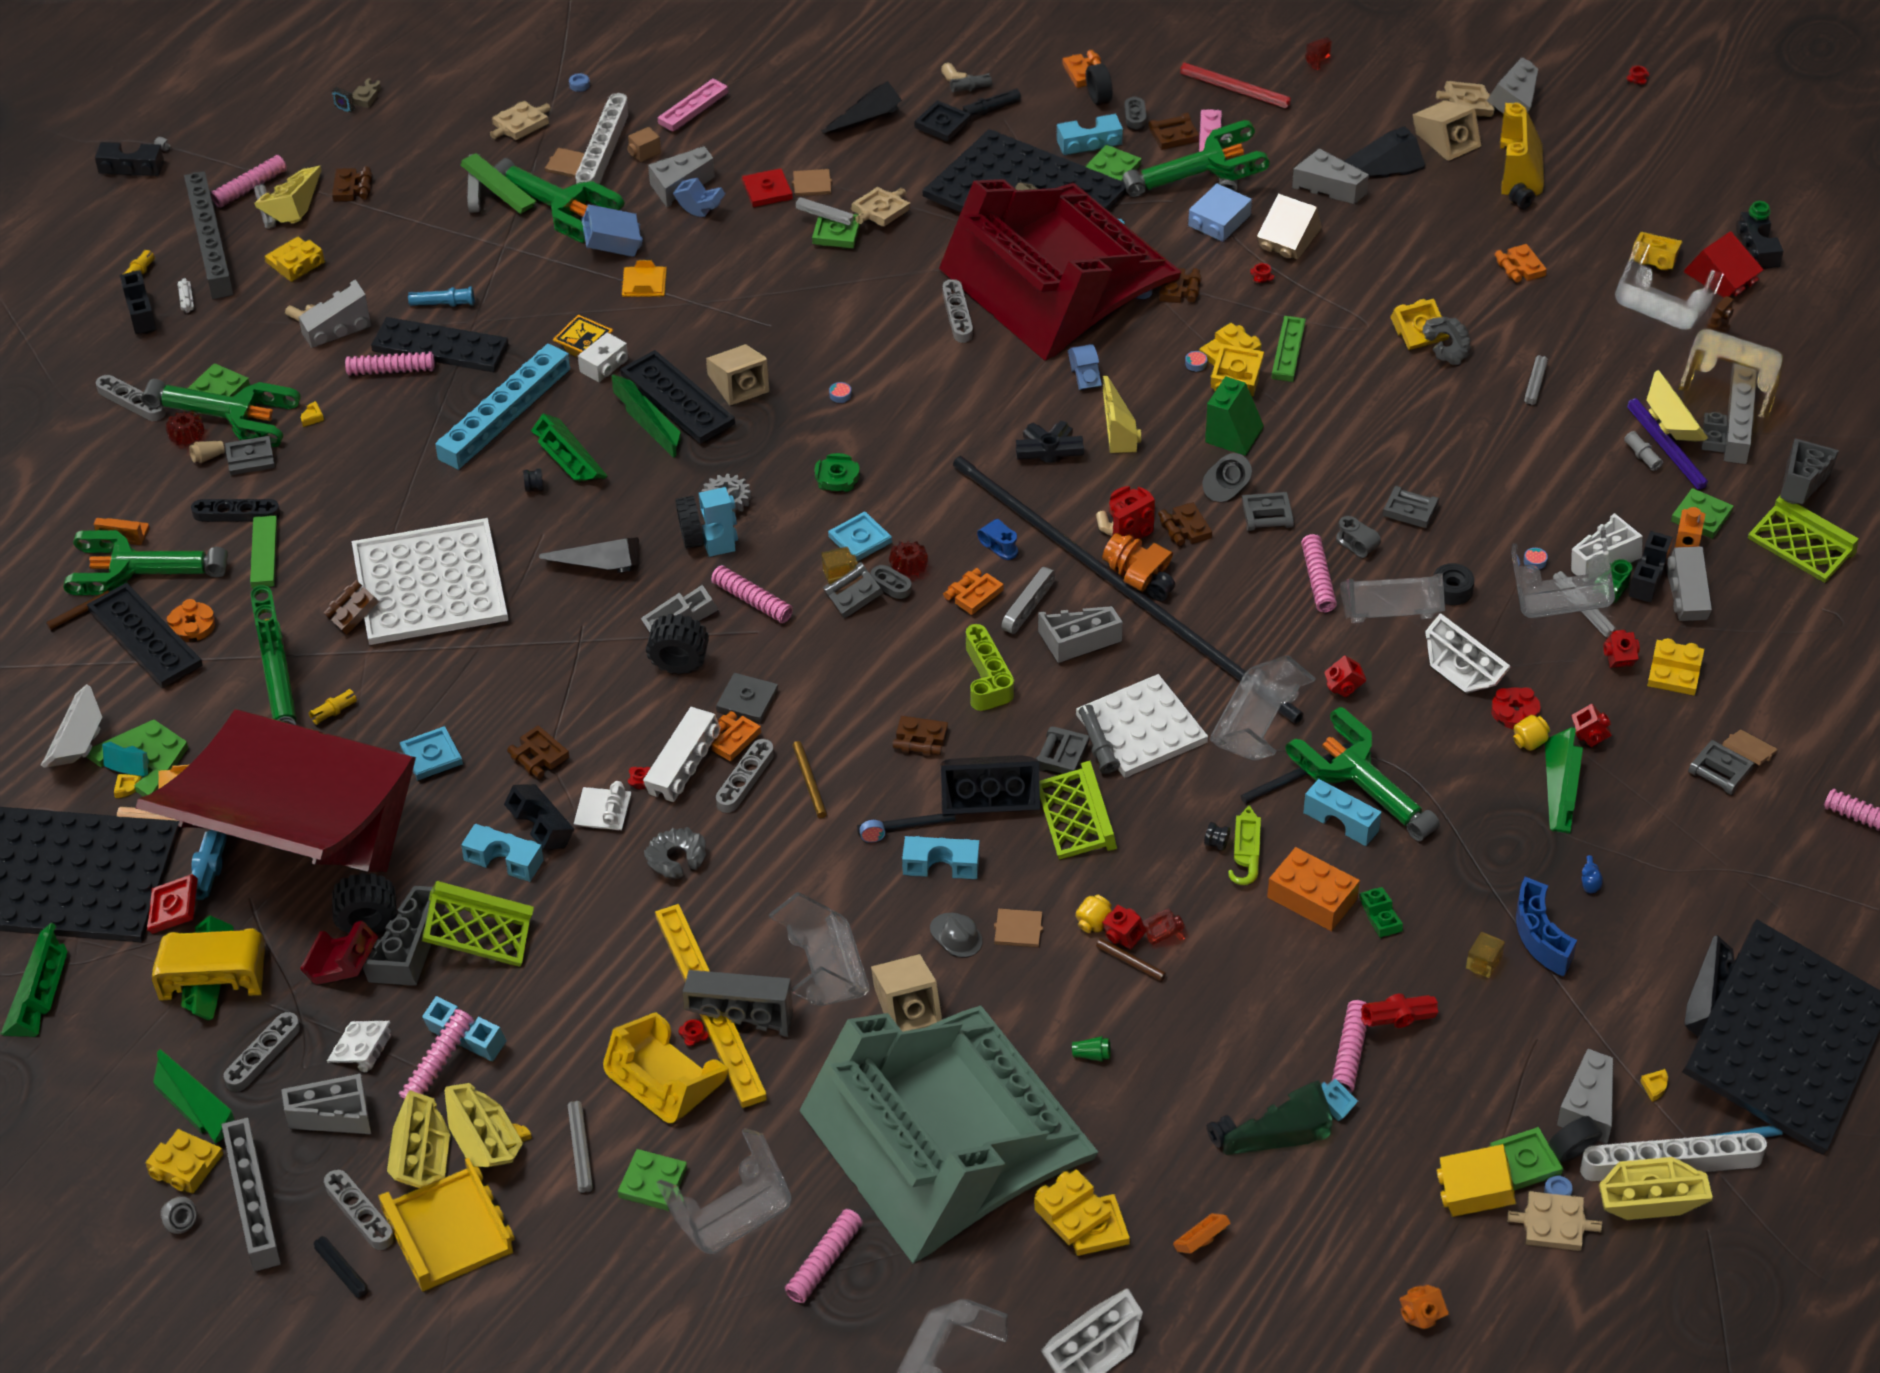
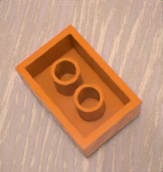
[1267,847,1360,932]

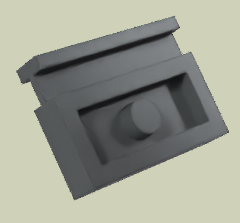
[225,436,275,475]

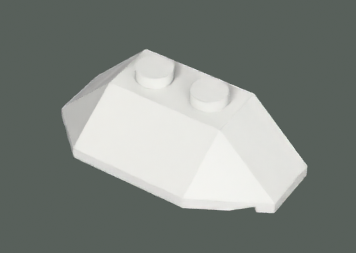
[1425,613,1511,693]
[41,684,102,768]
[1041,1289,1143,1373]

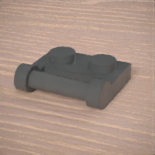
[1383,486,1439,528]
[1242,492,1293,531]
[822,562,883,618]
[1035,727,1090,774]
[1688,740,1754,795]

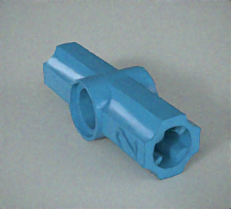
[191,829,227,900]

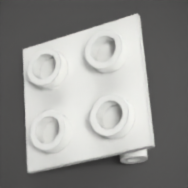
[574,781,631,830]
[327,1021,391,1072]

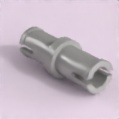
[1624,431,1663,471]

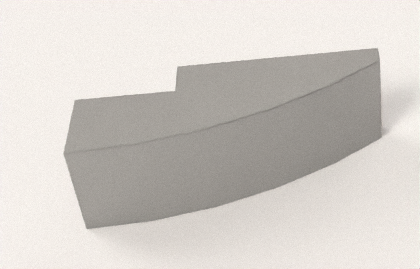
[641,585,719,632]

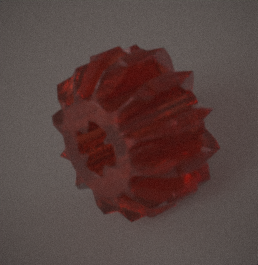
[166,410,205,447]
[889,540,928,578]

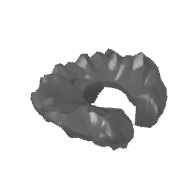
[1422,316,1472,365]
[644,827,706,880]

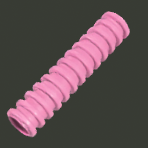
[211,155,287,208]
[345,352,435,376]
[1301,534,1337,613]
[711,565,793,623]
[1824,789,1880,831]
[1332,1000,1367,1093]
[398,1009,475,1100]
[785,1209,863,1303]

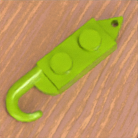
[1228,806,1261,885]

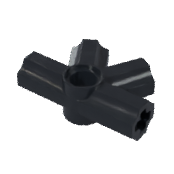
[1016,421,1084,463]

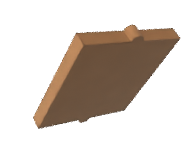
[545,148,585,178]
[792,169,832,196]
[1723,729,1778,765]
[994,909,1043,947]

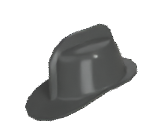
[1202,453,1252,502]
[930,912,982,957]

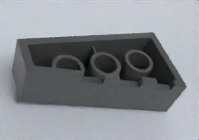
[1780,438,1839,504]
[362,886,445,986]
[683,970,793,1037]

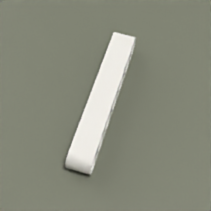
[576,93,628,184]
[1580,1133,1767,1181]

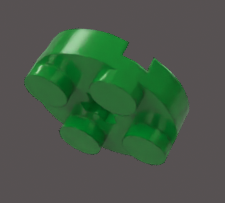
[814,453,860,492]

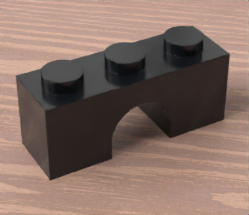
[95,142,164,176]
[1736,212,1784,269]
[119,270,156,334]
[1629,531,1673,603]
[504,784,575,849]

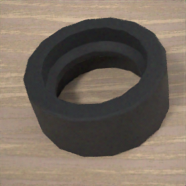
[1085,63,1113,104]
[1548,1116,1602,1162]

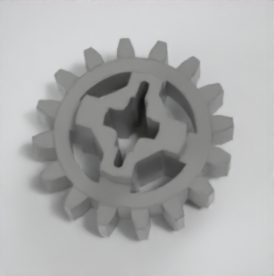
[702,474,751,513]

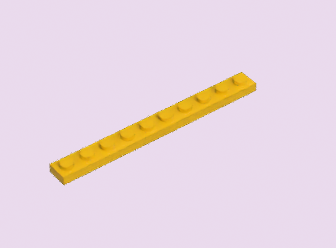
[655,904,767,1108]

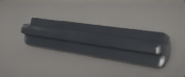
[313,1236,369,1298]

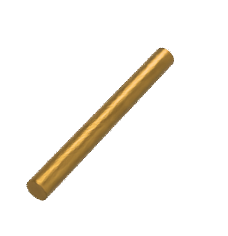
[792,741,827,818]

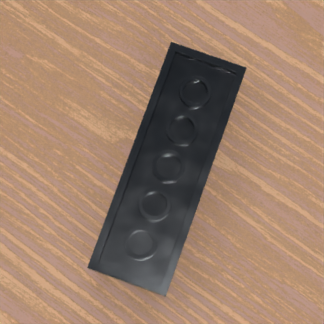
[371,317,509,372]
[620,350,736,444]
[87,583,203,688]

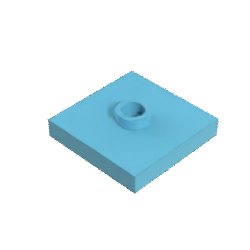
[828,512,892,562]
[400,726,463,781]

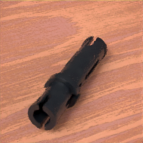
[962,88,1021,117]

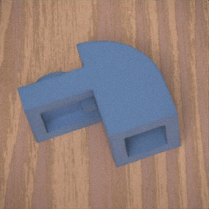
[673,178,725,217]
[1068,344,1102,390]

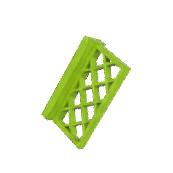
[1748,496,1859,583]
[1039,761,1117,860]
[422,881,534,967]

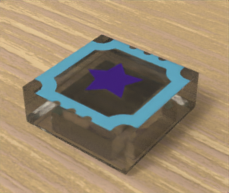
[332,87,355,113]

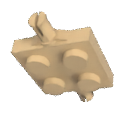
[1436,81,1494,117]
[490,101,551,140]
[851,187,910,226]
[1507,1191,1602,1251]

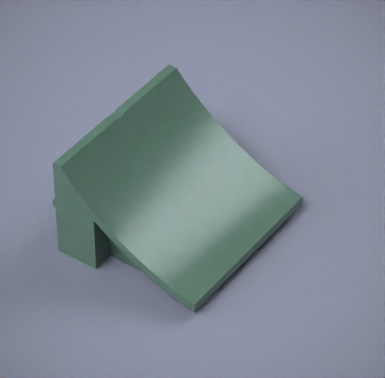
[799,1005,1098,1263]

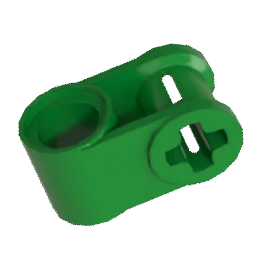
[1593,559,1632,603]

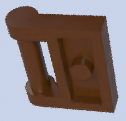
[1148,113,1200,150]

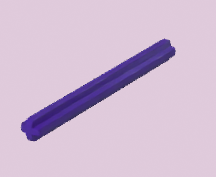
[1627,398,1708,490]

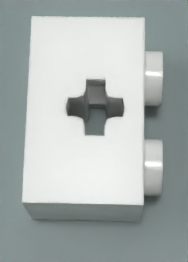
[578,333,628,382]

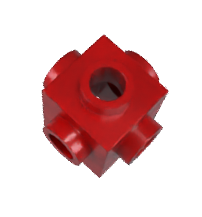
[1603,630,1640,668]
[1324,655,1367,698]
[1571,704,1612,747]
[1102,905,1146,949]

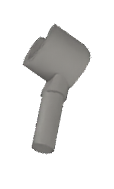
[154,137,170,151]

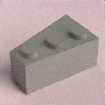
[1487,57,1538,113]
[648,146,715,207]
[1292,149,1369,204]
[299,279,371,348]
[1666,547,1712,621]
[1038,606,1123,663]
[1557,1049,1613,1144]
[281,1074,371,1134]

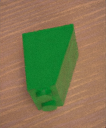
[1205,376,1264,456]

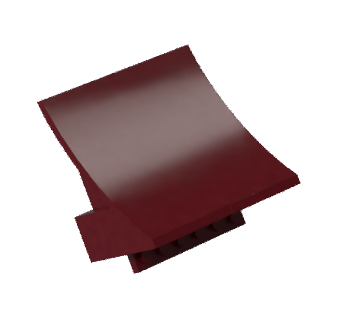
[939,179,1182,361]
[135,709,416,872]

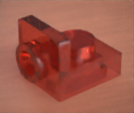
[1305,37,1332,70]
[1143,908,1185,945]

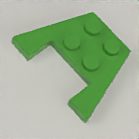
[86,720,188,797]

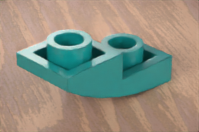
[102,741,149,776]

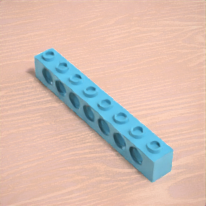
[435,344,570,470]

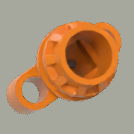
[1102,533,1173,592]

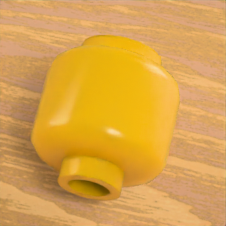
[1513,715,1550,751]
[1075,895,1112,933]

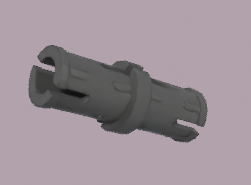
[950,73,992,92]

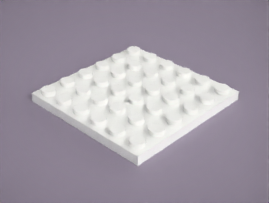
[352,518,508,645]

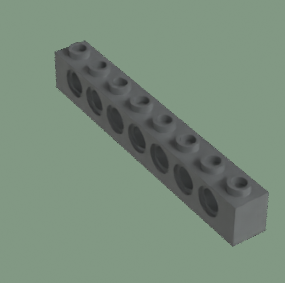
[184,171,233,299]

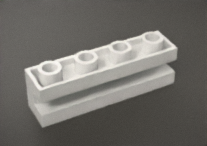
[643,707,721,802]

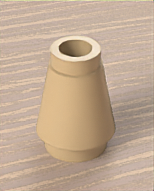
[189,441,225,464]

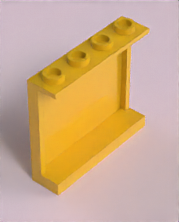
[379,1157,515,1292]

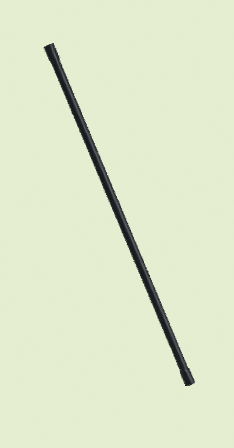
[953,456,1304,724]

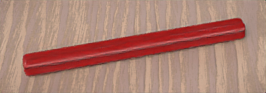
[1180,63,1291,109]

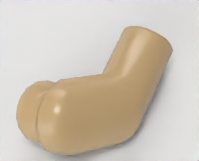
[941,63,967,81]
[285,304,315,321]
[1096,511,1113,536]

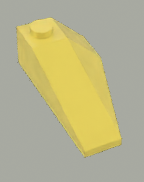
[1103,376,1141,453]

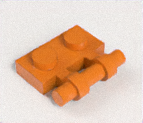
[1063,50,1101,88]
[1494,244,1547,283]
[943,568,1004,615]
[711,711,761,762]

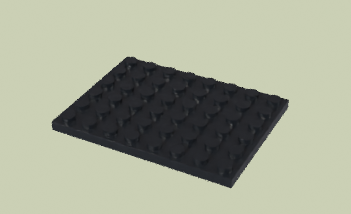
[922,129,1127,212]
[0,807,181,943]
[1682,919,1880,1155]

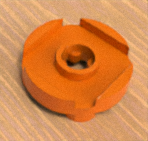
[167,599,215,642]

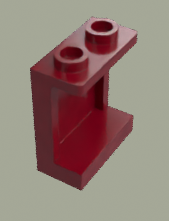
[300,921,378,985]

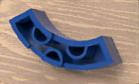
[1516,877,1577,976]

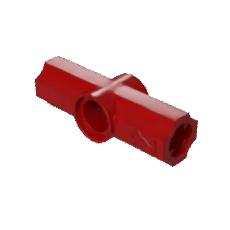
[1361,993,1438,1028]

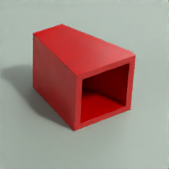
[1684,231,1764,298]

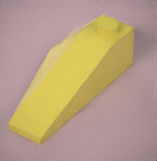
[255,166,322,223]

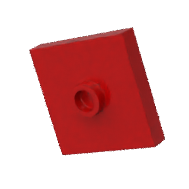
[742,168,793,207]
[147,874,198,934]

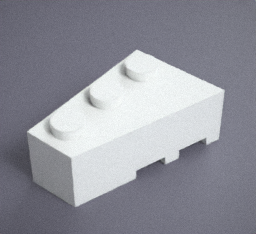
[1571,513,1643,583]

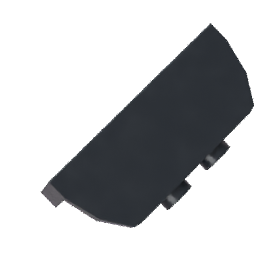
[940,755,1040,814]

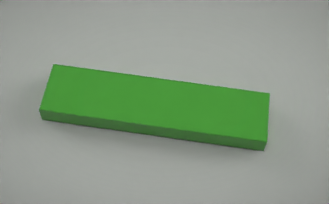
[461,153,536,214]
[1271,316,1306,382]
[250,516,277,588]

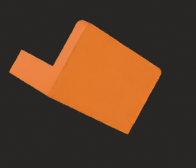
[94,518,149,545]

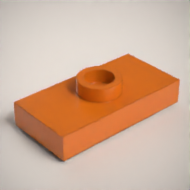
[1173,1213,1231,1254]

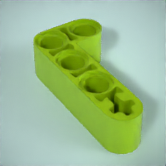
[966,624,1014,711]

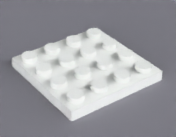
[1076,674,1208,778]

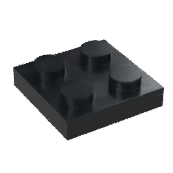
[914,100,971,142]

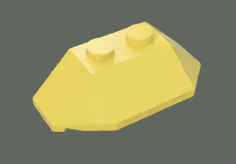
[1647,370,1708,442]
[445,1083,523,1167]
[387,1090,450,1189]
[1599,1157,1713,1220]

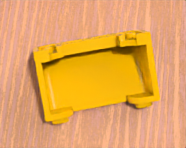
[1500,103,1544,196]
[152,928,265,1000]
[603,1012,729,1123]

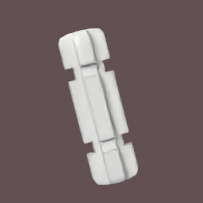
[178,278,194,313]

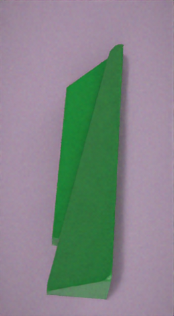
[612,375,681,458]
[531,413,608,482]
[1545,727,1583,834]
[181,915,234,1020]
[1,923,68,1037]
[153,1049,235,1144]

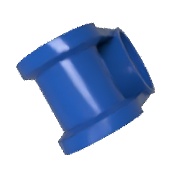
[977,519,1018,560]

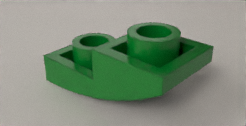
[1359,887,1403,938]

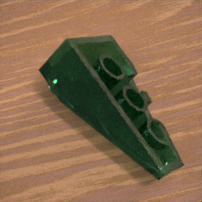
[1223,1080,1333,1155]

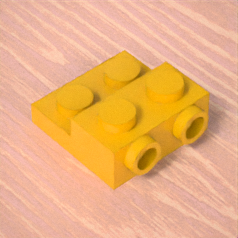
[1630,232,1682,270]
[264,237,325,282]
[1391,299,1449,350]
[1199,323,1261,366]
[1211,344,1264,396]
[1647,638,1704,696]
[145,1129,223,1194]
[1035,1169,1111,1245]

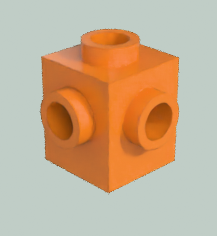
[1399,1285,1449,1329]

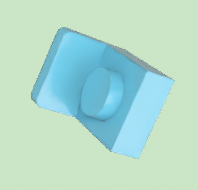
[1310,1079,1358,1121]

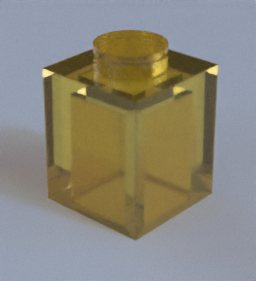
[821,546,857,584]
[1466,931,1505,978]

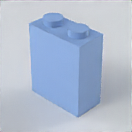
[1188,184,1252,242]

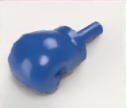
[1582,855,1603,894]

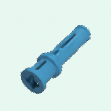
[408,286,475,307]

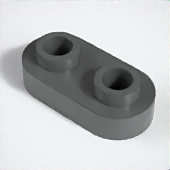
[1124,97,1146,130]
[870,565,912,599]

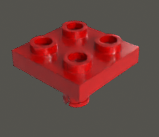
[1111,494,1155,539]

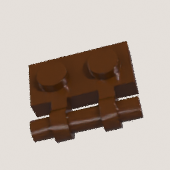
[332,166,372,202]
[1159,268,1201,303]
[1704,296,1734,351]
[1158,502,1212,546]
[323,580,380,635]
[893,716,948,756]
[507,725,569,779]

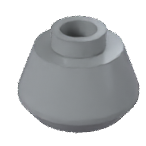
[161,1197,197,1234]

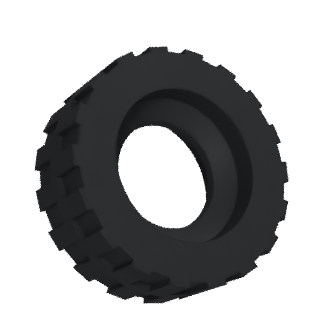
[675,496,703,548]

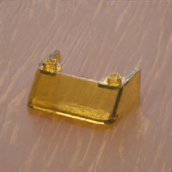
[1678,329,1783,417]

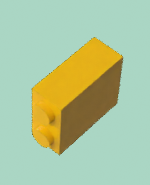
[1437,1144,1516,1217]

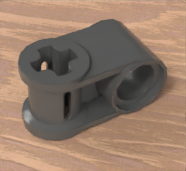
[1336,516,1381,558]

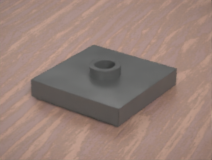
[716,673,778,723]

